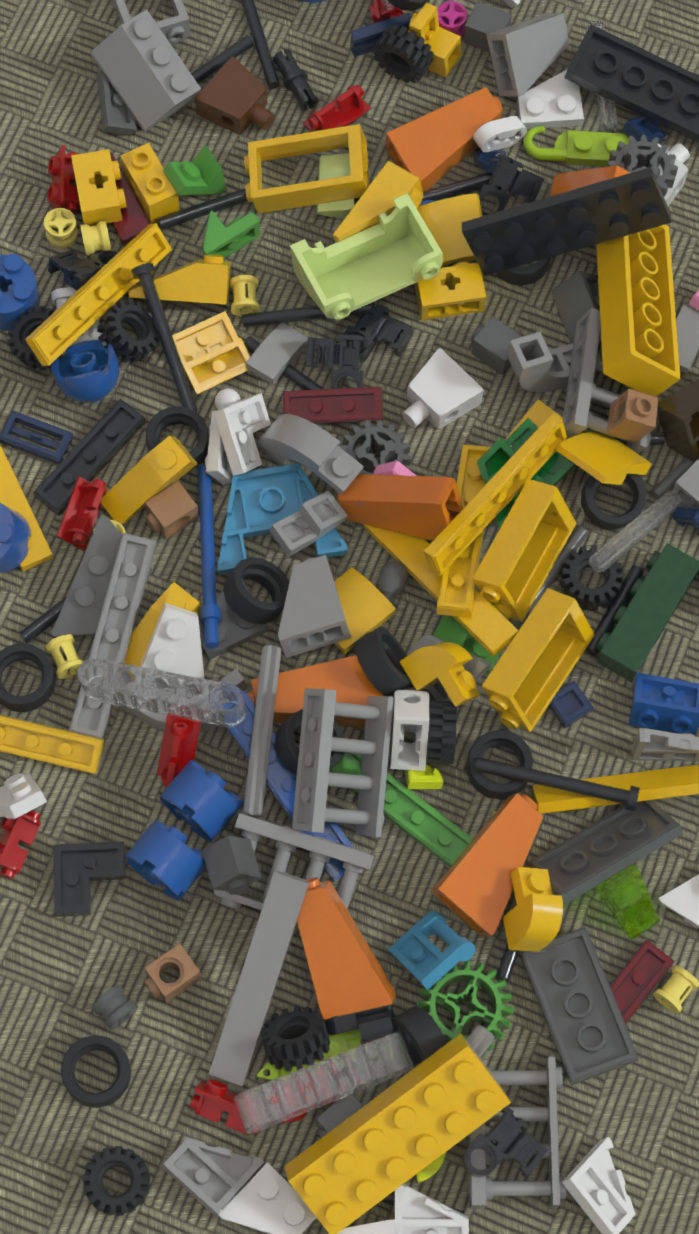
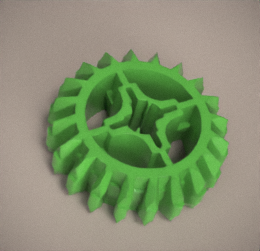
[416,960,514,1051]

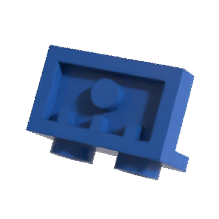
[629,673,699,736]

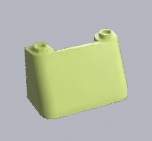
[290,193,443,320]

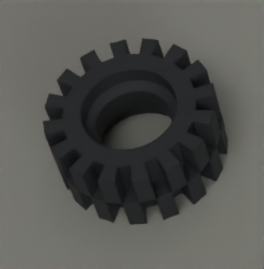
[373,25,434,83]
[97,299,160,363]
[7,306,66,371]
[560,545,623,611]
[426,701,457,764]
[261,1006,330,1071]
[82,1146,150,1216]

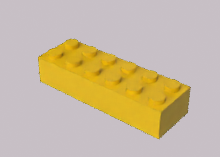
[596,225,680,397]
[284,1033,511,1234]

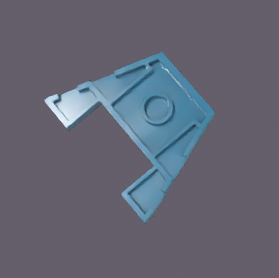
[217,463,348,575]

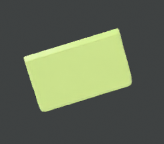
[317,153,355,219]

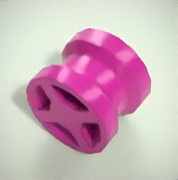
[437,1,467,38]

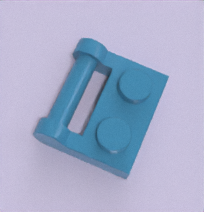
[388,911,475,990]

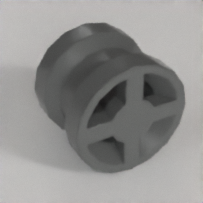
[92,985,138,1030]

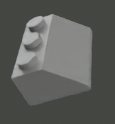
[90,9,201,132]

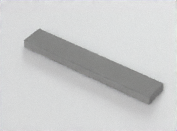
[69,533,157,739]
[209,870,310,1086]

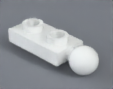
[205,388,241,484]

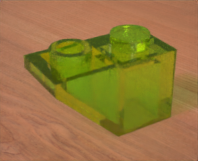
[596,864,660,940]

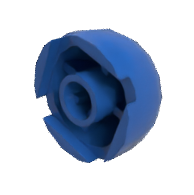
[51,340,120,402]

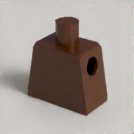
[195,56,275,134]

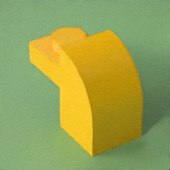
[408,2,462,78]
[400,642,480,707]
[503,867,563,952]

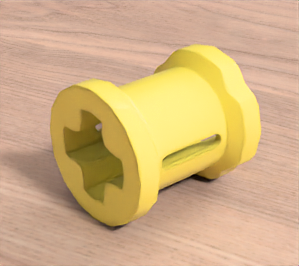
[230,275,260,317]
[45,634,86,679]
[653,966,699,1014]

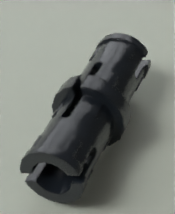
[273,49,319,111]

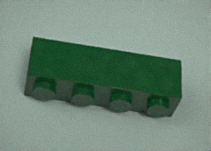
[596,543,699,683]

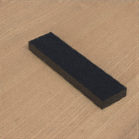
[33,399,146,516]

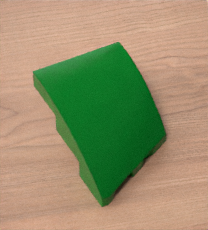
[477,418,576,528]

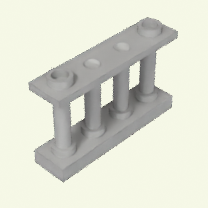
[563,308,651,454]
[292,688,394,837]
[213,813,376,910]
[468,1057,566,1209]

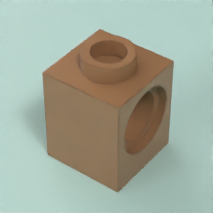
[607,389,658,443]
[144,481,199,540]
[144,943,202,1003]

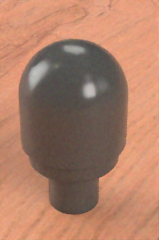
[378,561,407,605]

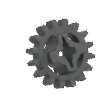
[607,135,678,197]
[340,420,411,475]

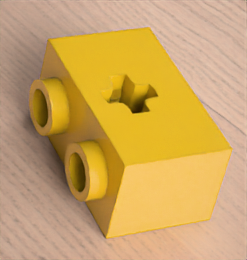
[120,143,180,224]
[71,149,127,226]
[414,262,486,321]

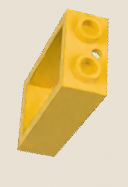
[244,124,370,214]
[472,479,577,622]
[482,588,595,733]

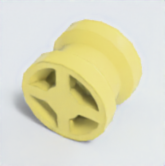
[44,208,78,248]
[80,220,112,257]

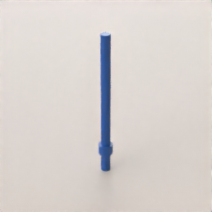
[198,465,221,649]

